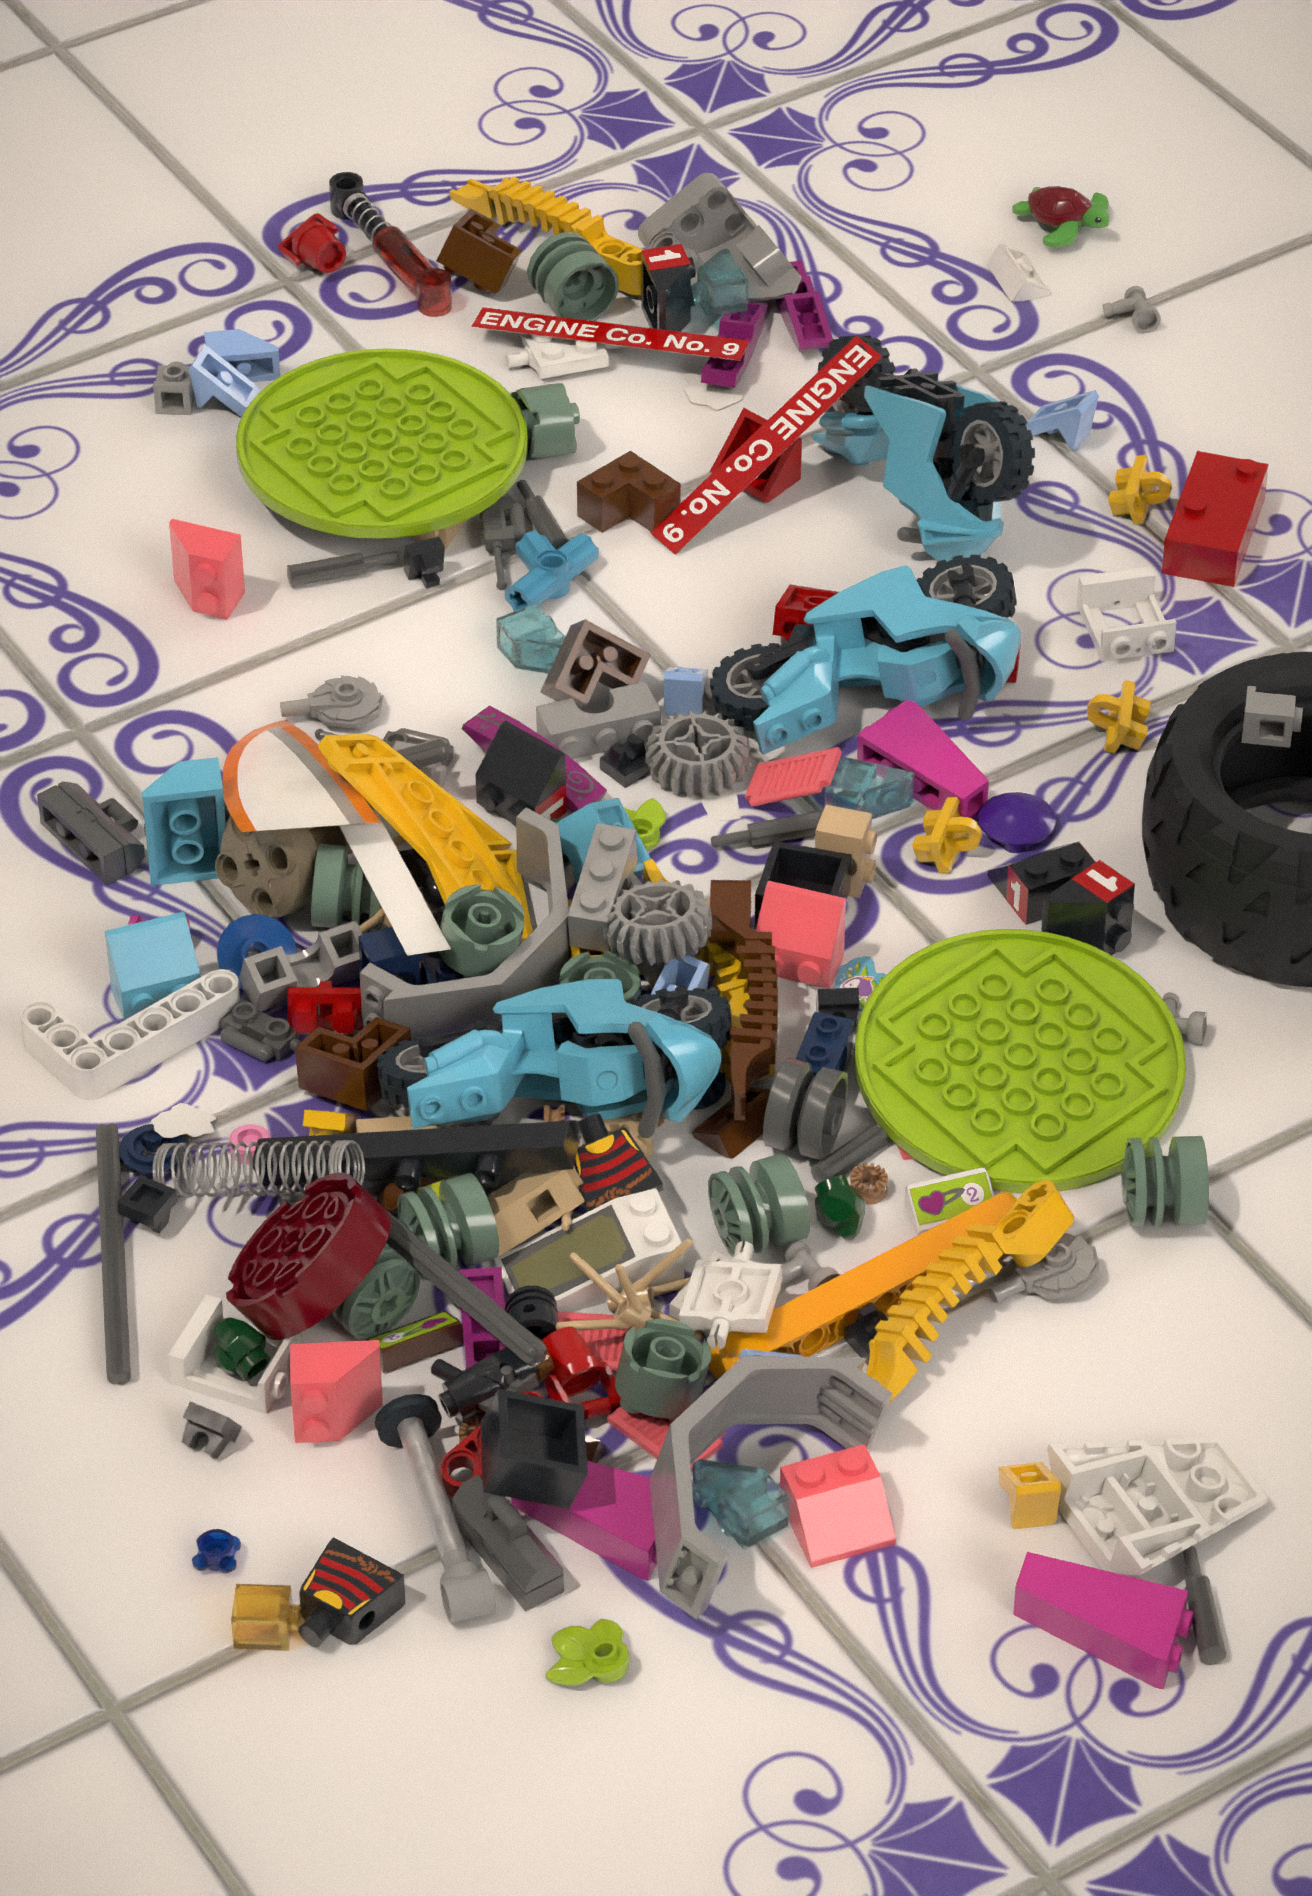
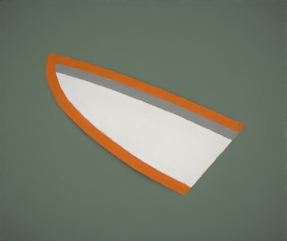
[222,720,381,832]

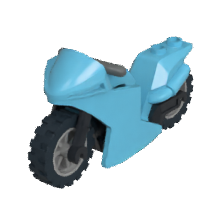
[813,334,1035,562]
[710,554,1021,755]
[377,979,732,1138]

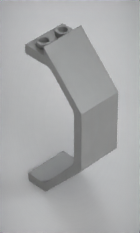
[360,808,569,1041]
[649,1356,893,1619]

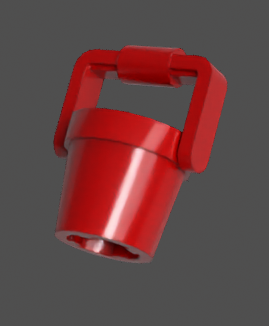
[278,213,346,273]
[542,1326,621,1420]

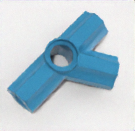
[505,530,599,616]

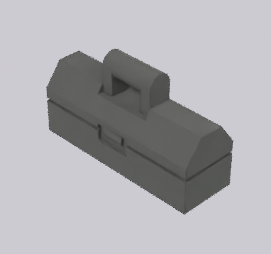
[37,781,145,886]
[452,1475,564,1612]

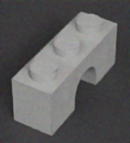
[536,682,661,759]
[568,823,638,952]
[239,920,363,1012]

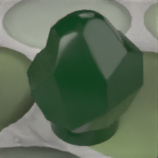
[814,1175,865,1240]
[213,1317,270,1381]

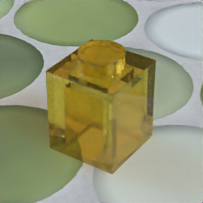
[231,1584,301,1651]

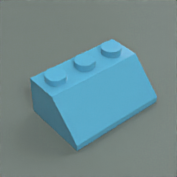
[142,757,226,886]

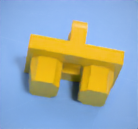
[1108,455,1172,525]
[1087,679,1151,754]
[912,797,982,873]

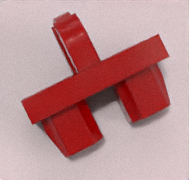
[288,981,362,1034]

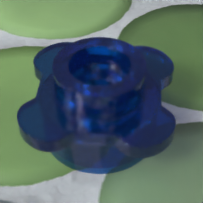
[192,1529,241,1573]

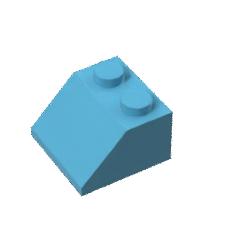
[557,798,651,884]
[105,912,201,1020]

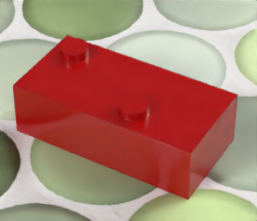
[1162,451,1269,587]

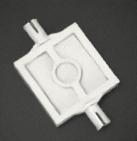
[505,333,624,379]
[679,1241,783,1349]

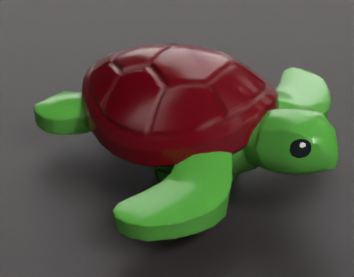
[1012,186,1110,247]

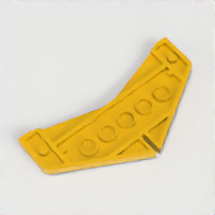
[318,734,533,943]

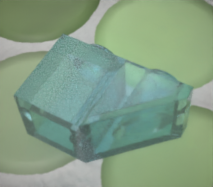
[496,604,565,674]
[825,756,914,819]
[692,1459,789,1549]

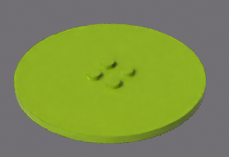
[236,348,528,539]
[854,929,1186,1193]

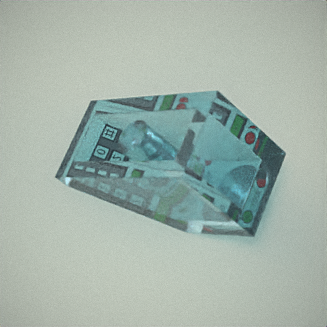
[692,249,748,316]

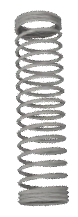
[152,1140,365,1197]

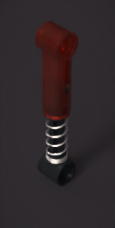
[329,172,452,317]

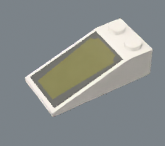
[494,1188,684,1312]

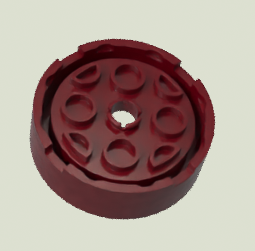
[226,1173,391,1340]

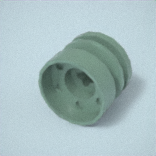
[527,232,619,321]
[311,843,382,932]
[1121,1136,1209,1226]
[708,1154,810,1257]
[397,1173,499,1280]
[331,1243,420,1340]

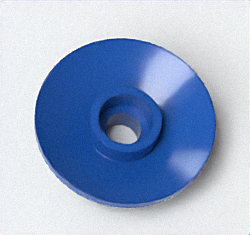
[216,914,297,991]

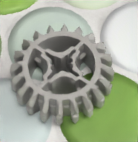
[646,710,750,798]
[603,879,712,966]

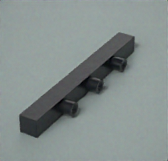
[253,1121,579,1191]

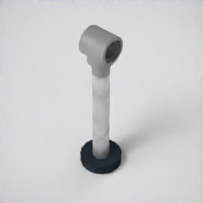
[374,1394,496,1624]

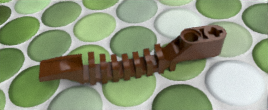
[709,880,778,1121]

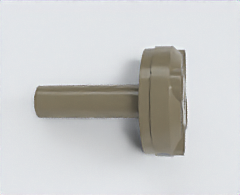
[215,816,353,919]

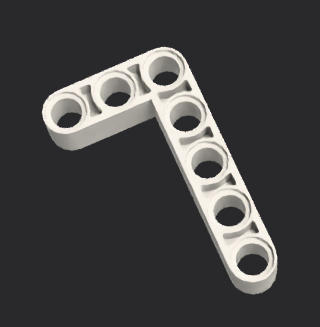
[20,969,240,1100]

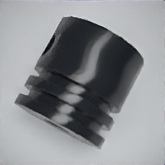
[505,1285,559,1341]

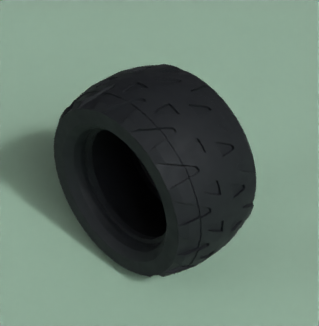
[1142,652,1312,987]

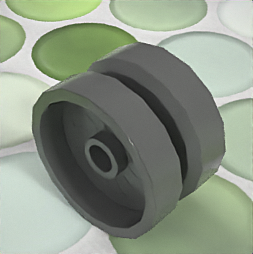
[763,1058,848,1160]

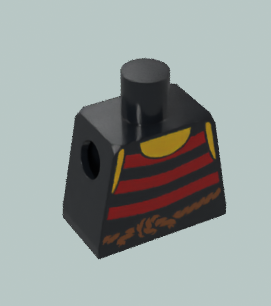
[574,1113,664,1213]
[298,1537,406,1647]

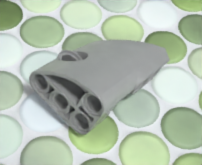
[638,173,802,301]

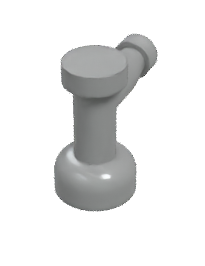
[1102,286,1161,333]
[1163,992,1207,1045]
[781,1241,840,1291]

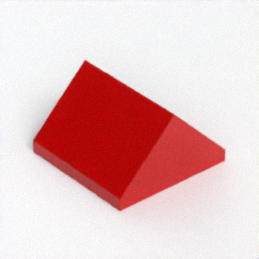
[709,407,802,503]

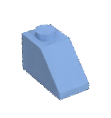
[204,329,280,382]

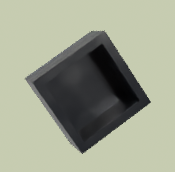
[754,841,852,929]
[481,1389,588,1509]

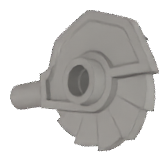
[280,675,384,728]
[989,1233,1100,1303]

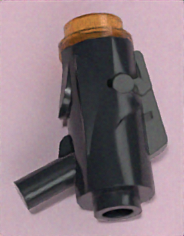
[431,1338,554,1422]

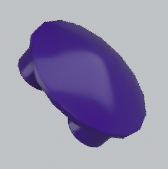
[978,792,1056,853]

